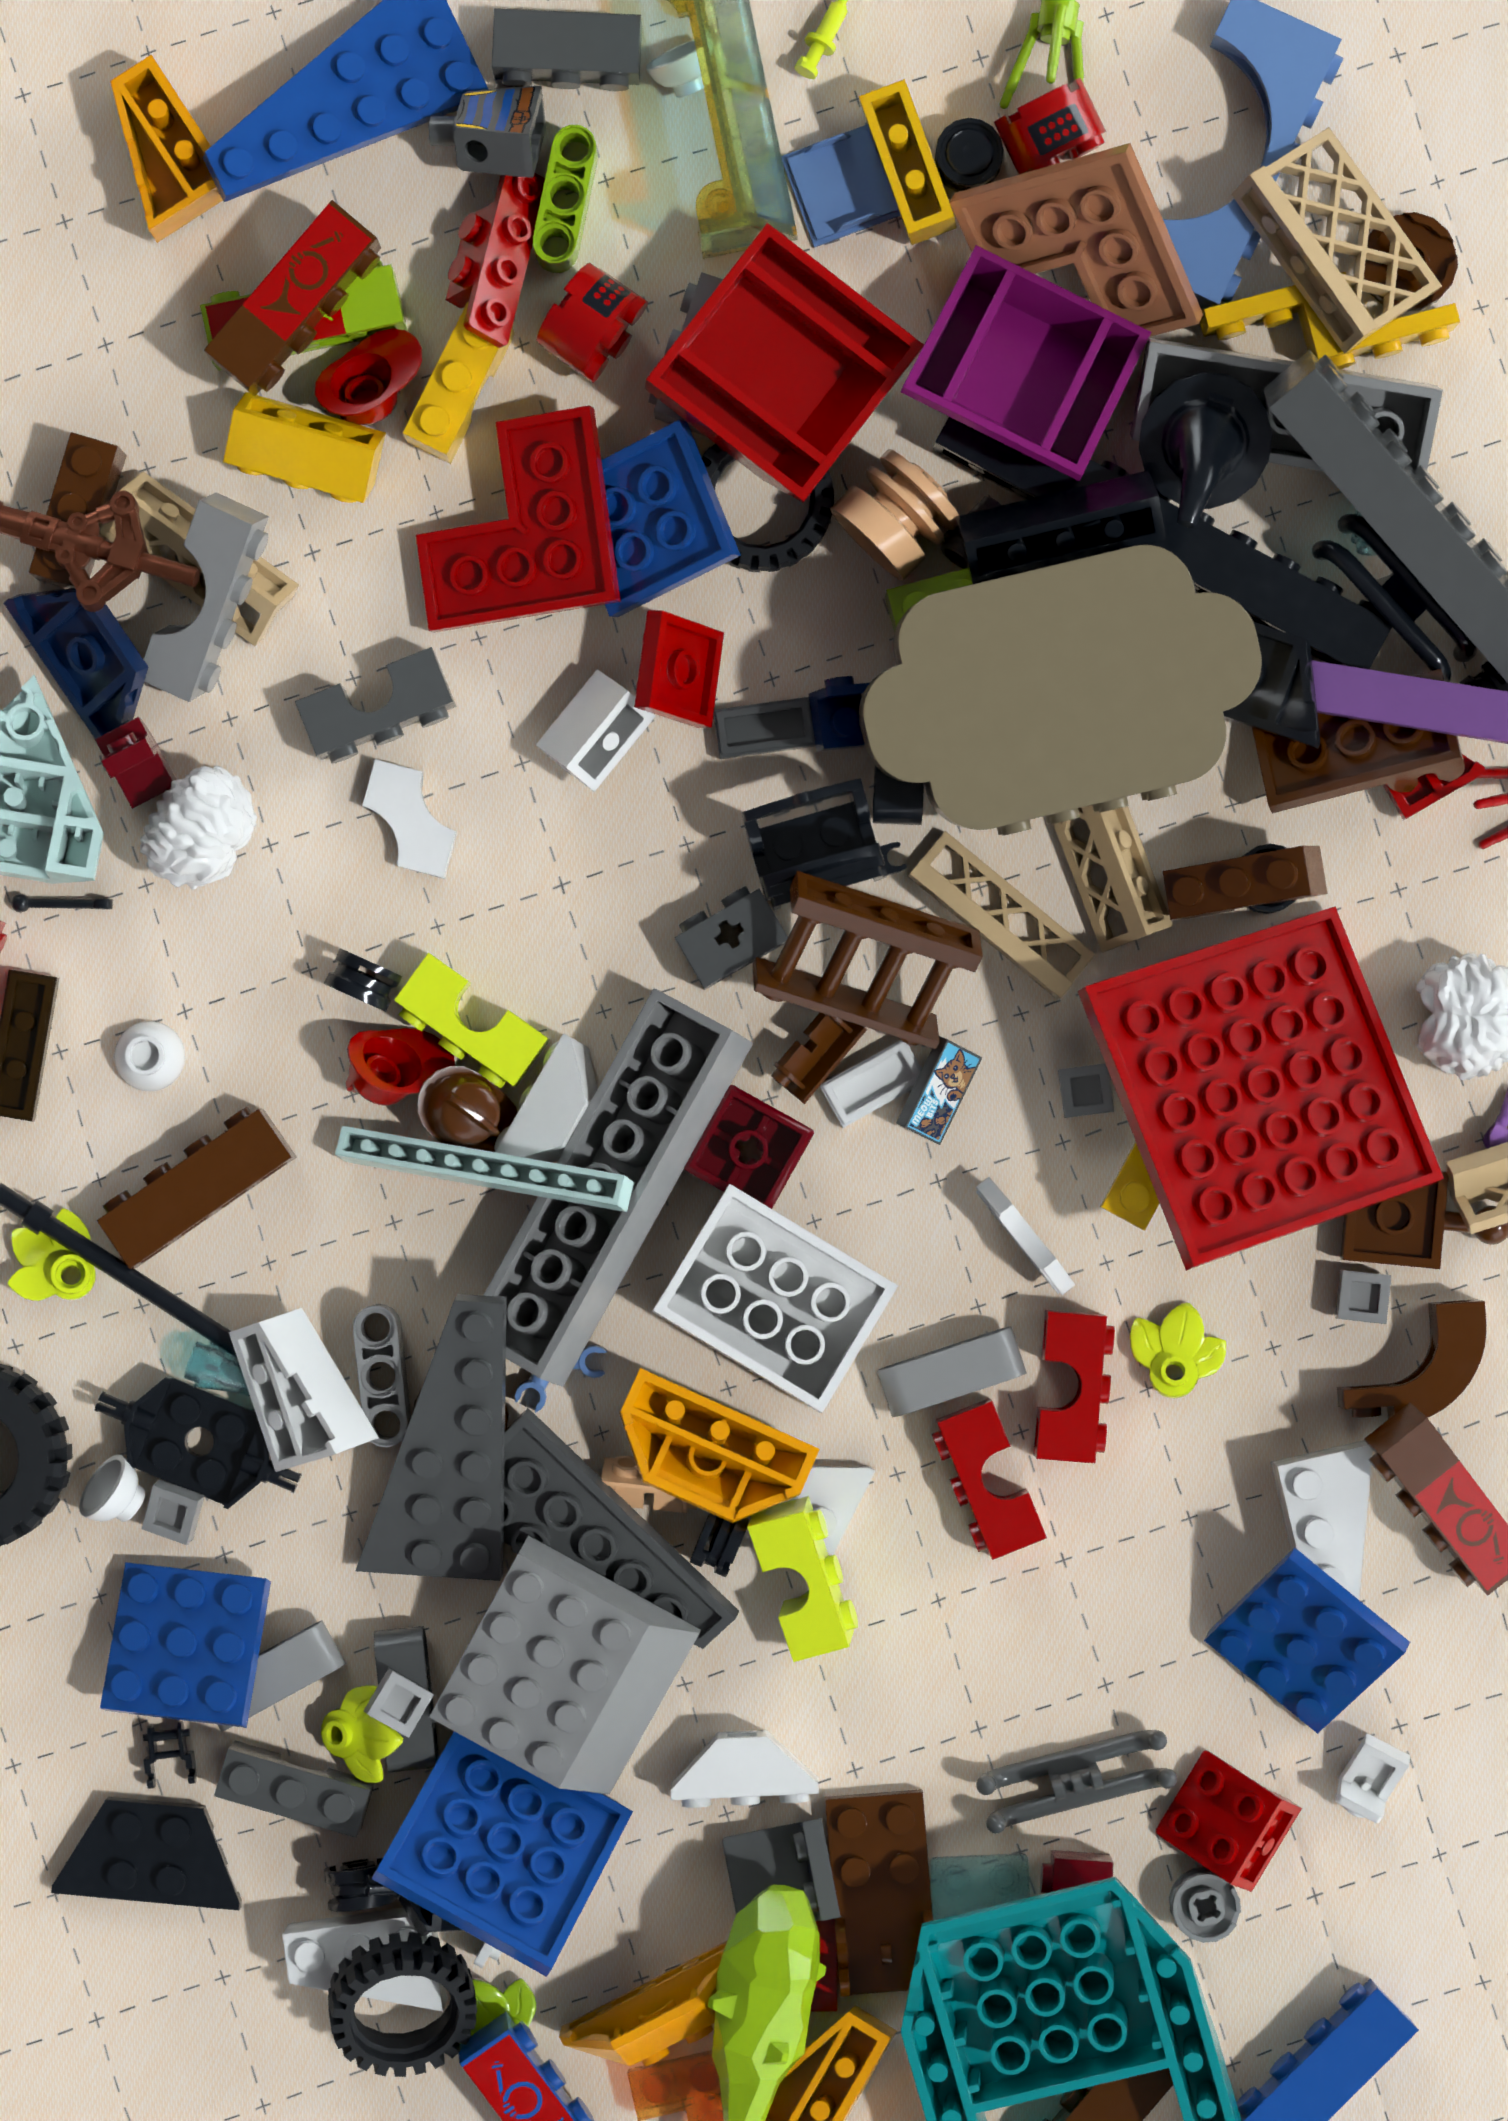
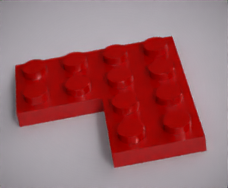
[416,405,621,633]

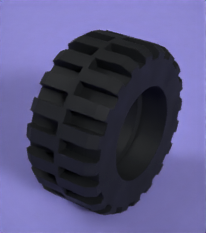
[0,1364,73,1546]

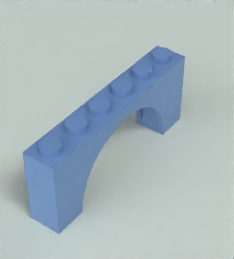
[1163,0,1343,309]

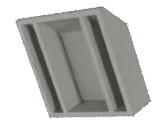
[429,1535,701,1794]

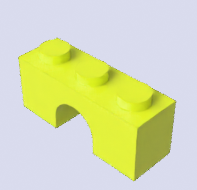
[394,953,550,1088]
[747,1496,858,1662]

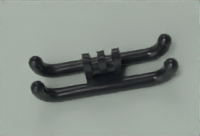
[1312,514,1477,682]

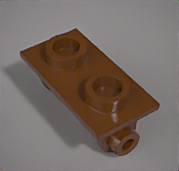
[771,1012,867,1104]

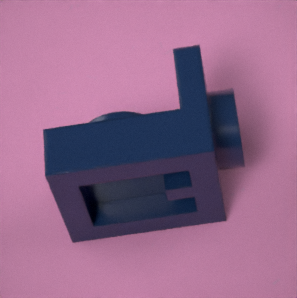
[808,676,869,752]

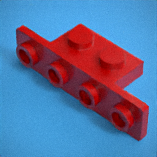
[445,173,545,348]

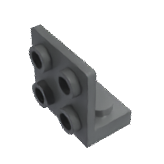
[722,1818,841,1921]

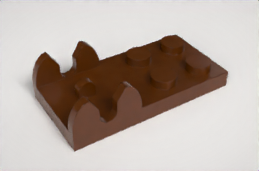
[1252,669,1465,814]
[825,1789,934,1997]

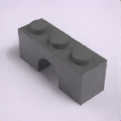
[295,647,457,764]
[214,1741,375,1838]

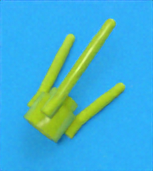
[999,0,1084,109]

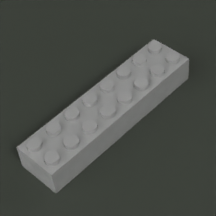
[484,988,753,1387]

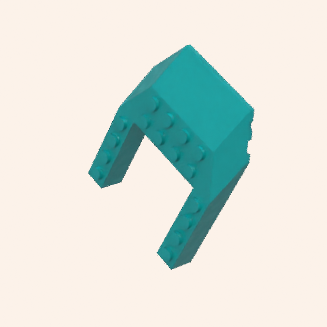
[901,1876,1241,2121]

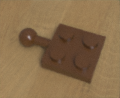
[1340,1171,1508,1269]

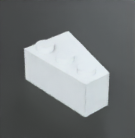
[229,1308,379,1472]
[1270,1440,1373,1600]
[282,1907,447,2012]

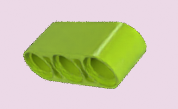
[533,125,598,273]

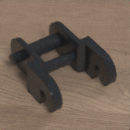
[143,1721,197,1789]

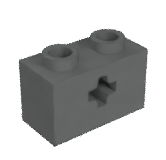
[675,886,788,990]

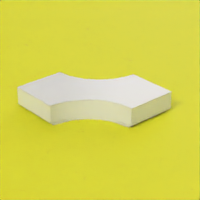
[362,759,457,879]
[976,1177,1075,1295]

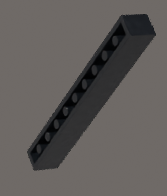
[933,417,1392,669]

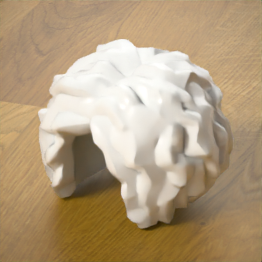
[140,766,257,890]
[1416,953,1508,1080]

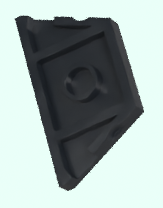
[1223,622,1321,749]
[51,1797,242,1911]

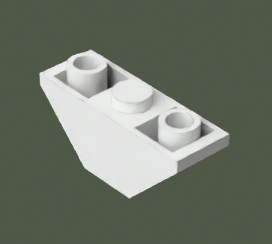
[494,1033,597,1162]
[671,1730,819,1808]

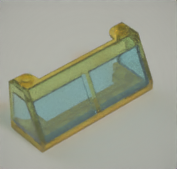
[667,0,798,259]

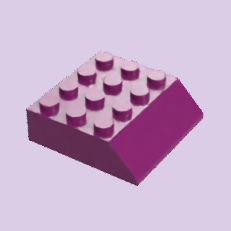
[901,245,1151,481]

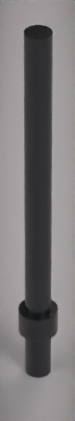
[0,1183,237,1358]

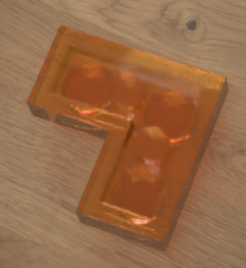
[627,2050,724,2121]

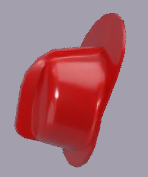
[315,328,422,425]
[345,1028,456,1106]

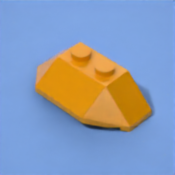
[619,1368,820,1523]
[559,1941,727,2067]

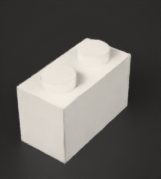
[536,669,656,792]

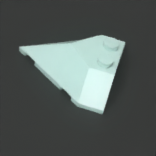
[0,675,104,884]

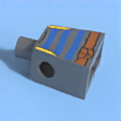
[429,86,546,177]

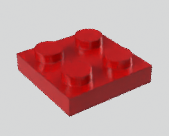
[634,610,724,728]

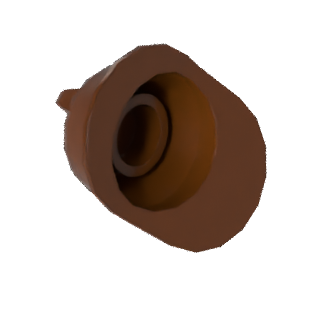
[417,1066,518,1152]

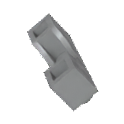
[143,492,269,702]

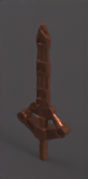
[0,491,200,612]

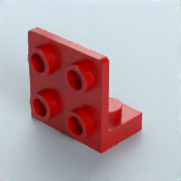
[1156,1750,1302,1892]

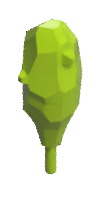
[708,1885,826,2121]

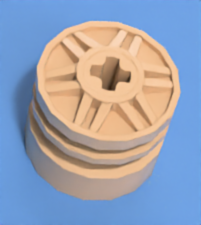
[830,449,960,581]

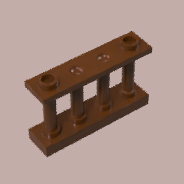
[753,871,983,1049]

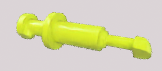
[794,0,848,80]

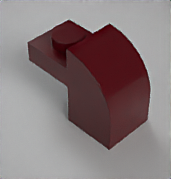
[95,717,177,809]

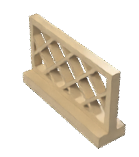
[1231,127,1442,354]

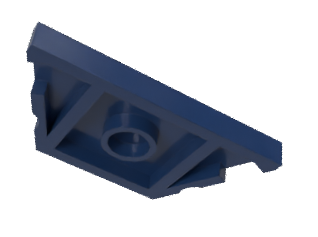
[3,588,149,739]

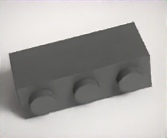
[492,8,642,91]

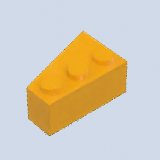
[110,55,223,243]
[765,2005,897,2121]

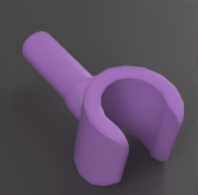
[1483,1089,1508,1149]

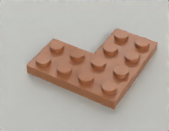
[949,143,1203,337]

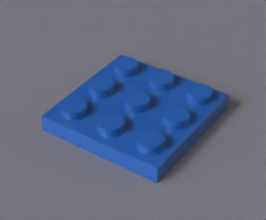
[601,420,741,618]
[1204,1547,1410,1734]
[100,1562,271,1728]

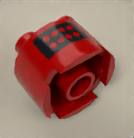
[994,78,1106,174]
[536,263,648,383]

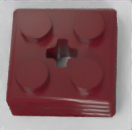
[684,1085,814,1209]

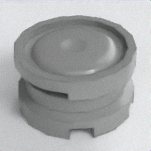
[1169,1868,1241,1943]

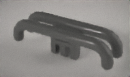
[976,1730,1177,1834]

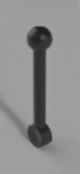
[11,893,113,913]

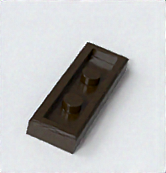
[0,969,60,1122]

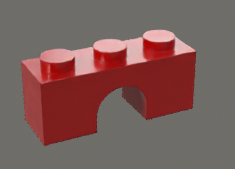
[1033,1310,1115,1464]
[931,1398,1047,1560]

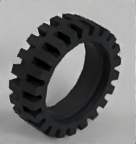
[702,444,834,573]
[328,1932,477,2077]

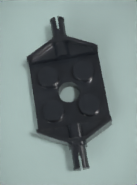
[95,1376,302,1509]

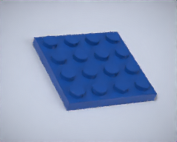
[372,1731,633,1977]

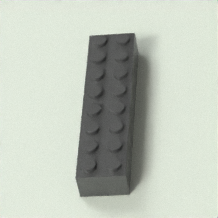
[1264,349,1508,683]

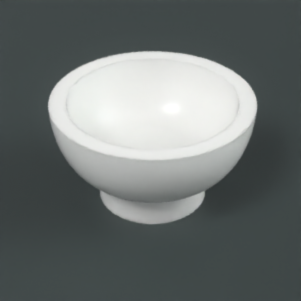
[646,37,714,98]
[114,1021,185,1091]
[79,1454,145,1522]

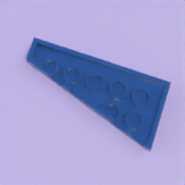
[203,0,489,202]

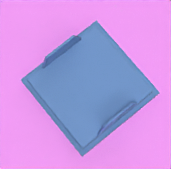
[780,124,901,248]

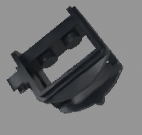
[742,778,907,911]

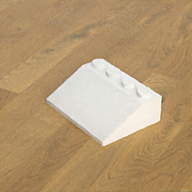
[652,1184,898,1413]

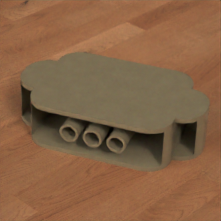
[859,545,1262,836]

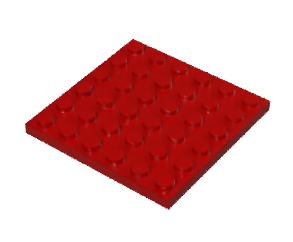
[1077,906,1444,1271]

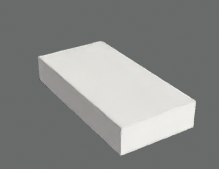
[820,1040,922,1128]

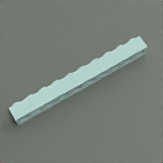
[335,1126,634,1212]

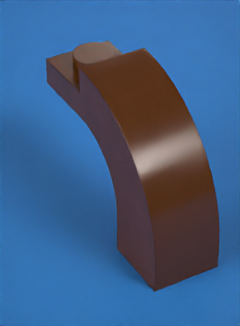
[1337,1299,1486,1419]

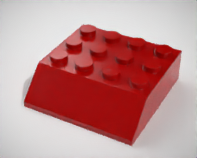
[645,222,924,503]

